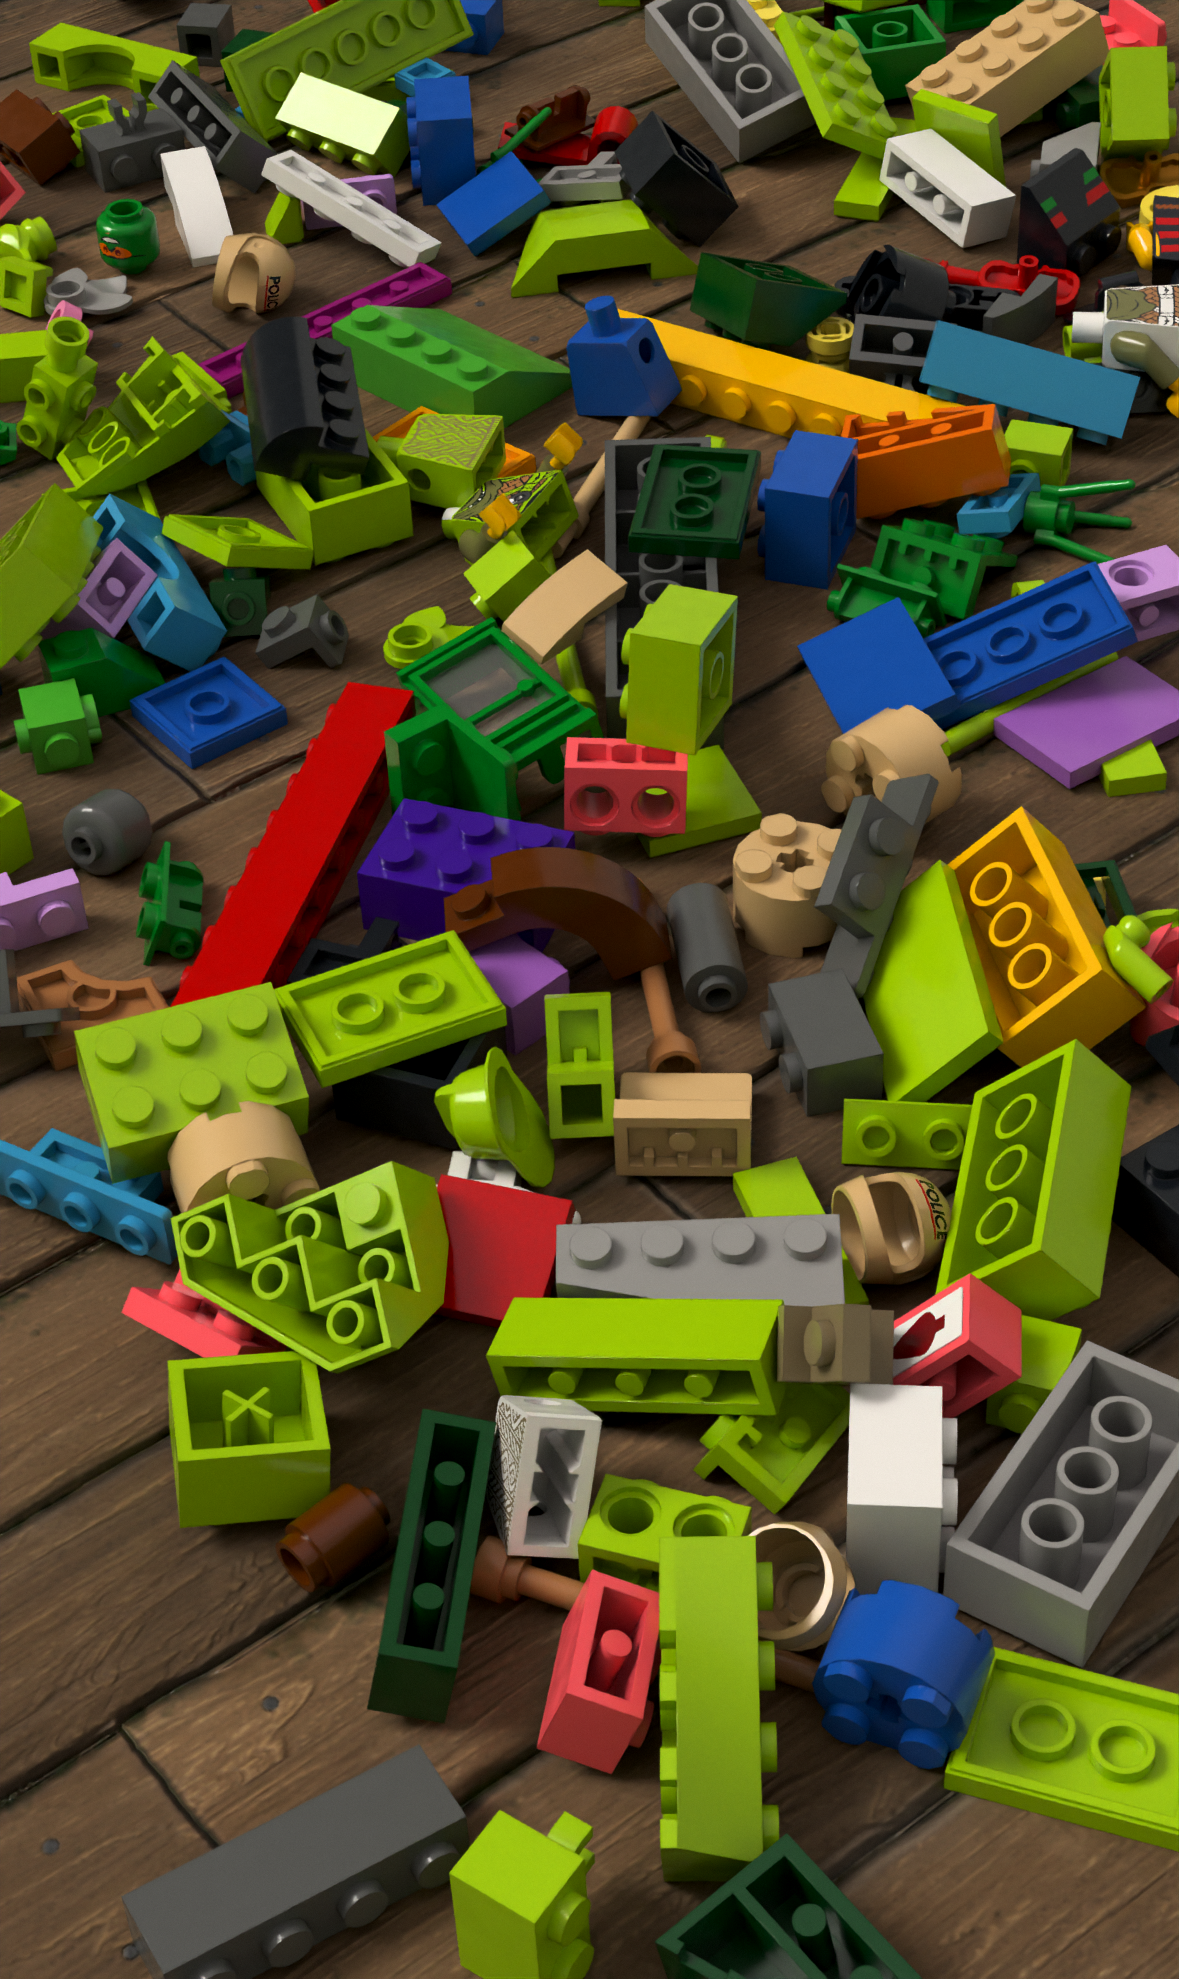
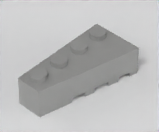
[556,1214,845,1306]

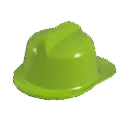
[434,1047,555,1188]

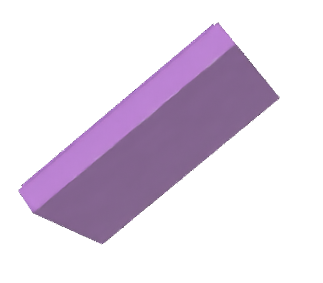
[993,656,1179,789]

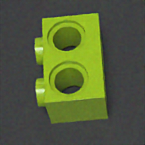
[578,1474,752,1593]

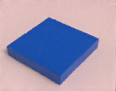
[436,151,551,257]
[129,657,288,769]

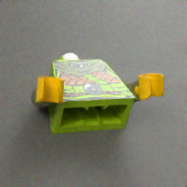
[442,422,583,566]

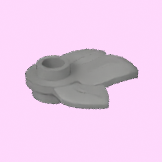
[43,268,133,315]

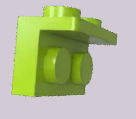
[693,1383,850,1515]

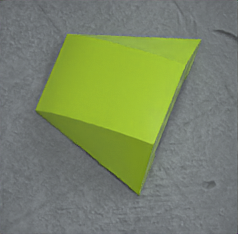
[511,200,698,298]
[56,336,230,496]

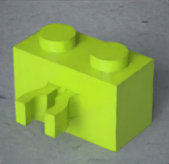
[449,1810,595,1979]

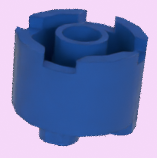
[812,1580,995,1769]

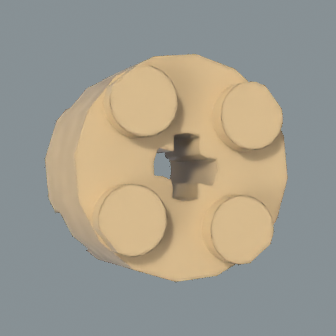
[821,705,962,824]
[732,813,842,958]
[167,1101,320,1213]

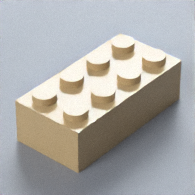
[905,0,1109,137]

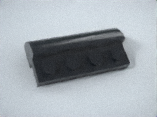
[241,317,370,482]

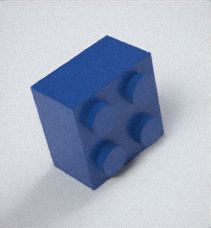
[406,76,476,206]
[757,430,858,590]

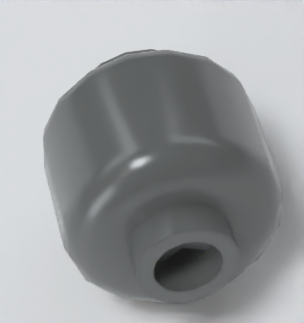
[62,789,152,876]

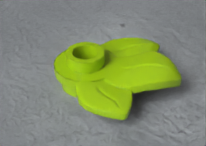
[383,606,474,670]

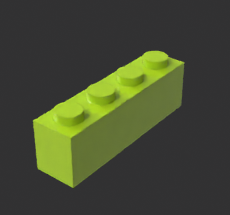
[486,1297,789,1415]

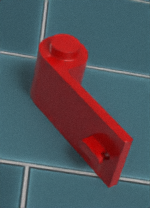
[498,106,638,166]

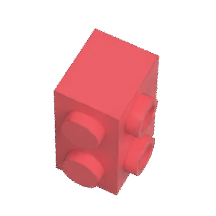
[536,1569,661,1774]

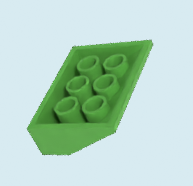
[331,305,572,428]

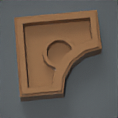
[17,960,169,1072]

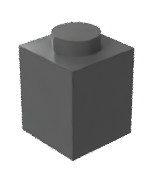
[176,3,235,67]

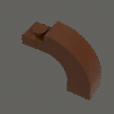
[443,847,672,981]

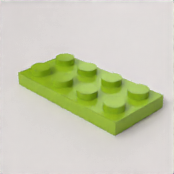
[774,11,899,160]

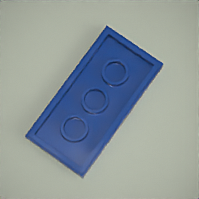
[923,561,1138,730]

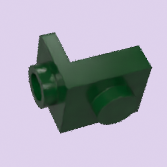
[209,567,271,637]

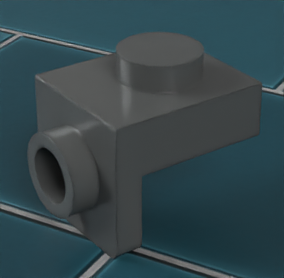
[255,594,349,669]

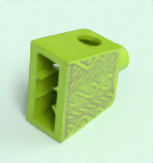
[377,414,506,509]

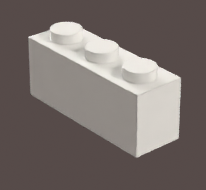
[879,129,1016,248]

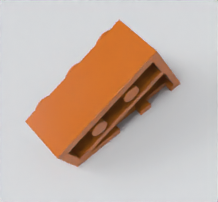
[841,404,1011,519]

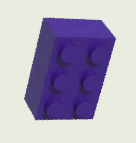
[357,798,575,953]

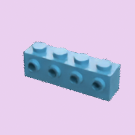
[919,320,1140,445]

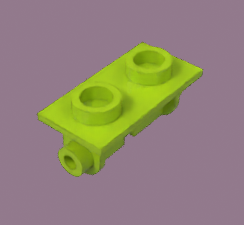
[841,1098,972,1170]

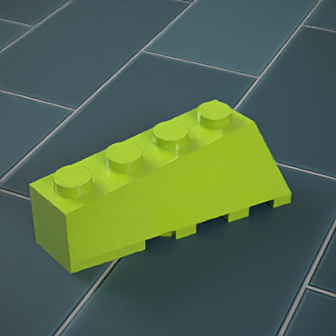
[659,1536,779,1881]

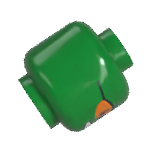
[96,199,160,274]

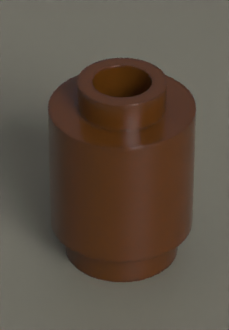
[276,1483,391,1592]

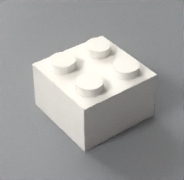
[846,1383,958,1595]

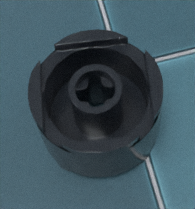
[845,245,956,324]

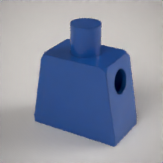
[566,296,682,416]

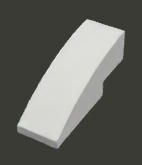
[160,146,233,267]

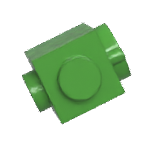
[13,678,102,775]

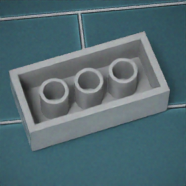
[644,0,815,164]
[943,1341,1179,1668]

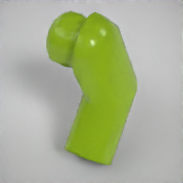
[1103,915,1174,1004]

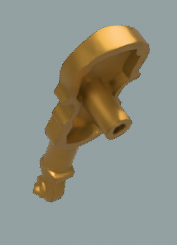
[1099,151,1179,208]

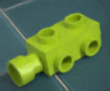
[16,317,98,460]

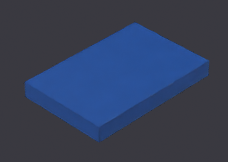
[797,597,961,734]

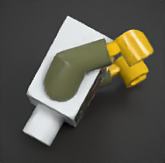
[1072,284,1179,418]

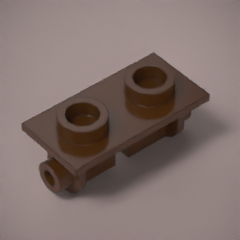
[505,85,596,152]

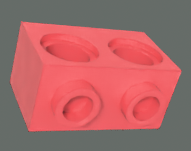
[564,737,688,837]

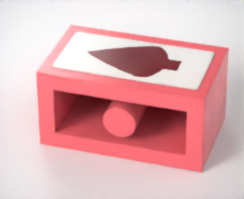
[893,1273,1022,1418]

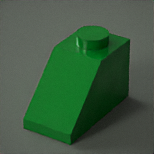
[38,627,165,717]

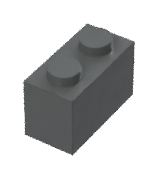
[760,968,884,1117]

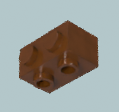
[0,89,80,186]

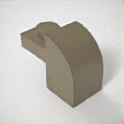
[777,1304,894,1386]

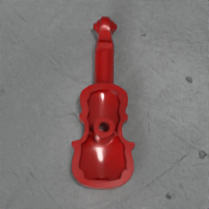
[925,255,1080,315]

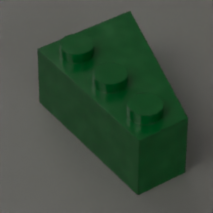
[655,1833,922,1979]

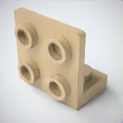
[613,1072,752,1176]

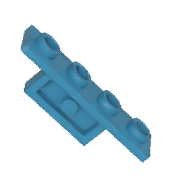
[0,1128,178,1264]

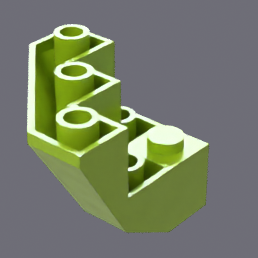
[170,1161,449,1374]

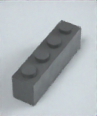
[148,60,278,194]
[121,1744,470,1979]

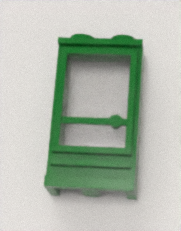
[396,617,604,811]

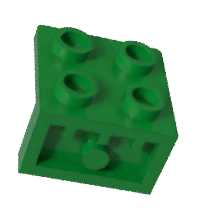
[871,518,1018,620]
[384,703,521,821]

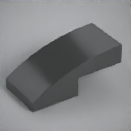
[982,274,1058,345]

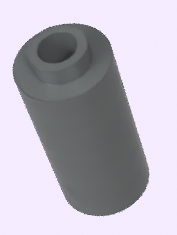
[667,883,748,1013]

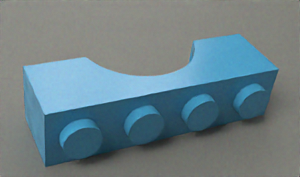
[93,493,227,672]

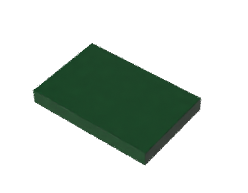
[628,444,761,559]

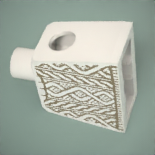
[486,1395,602,1559]

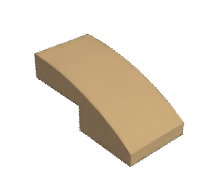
[501,549,628,665]

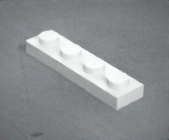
[261,150,442,268]

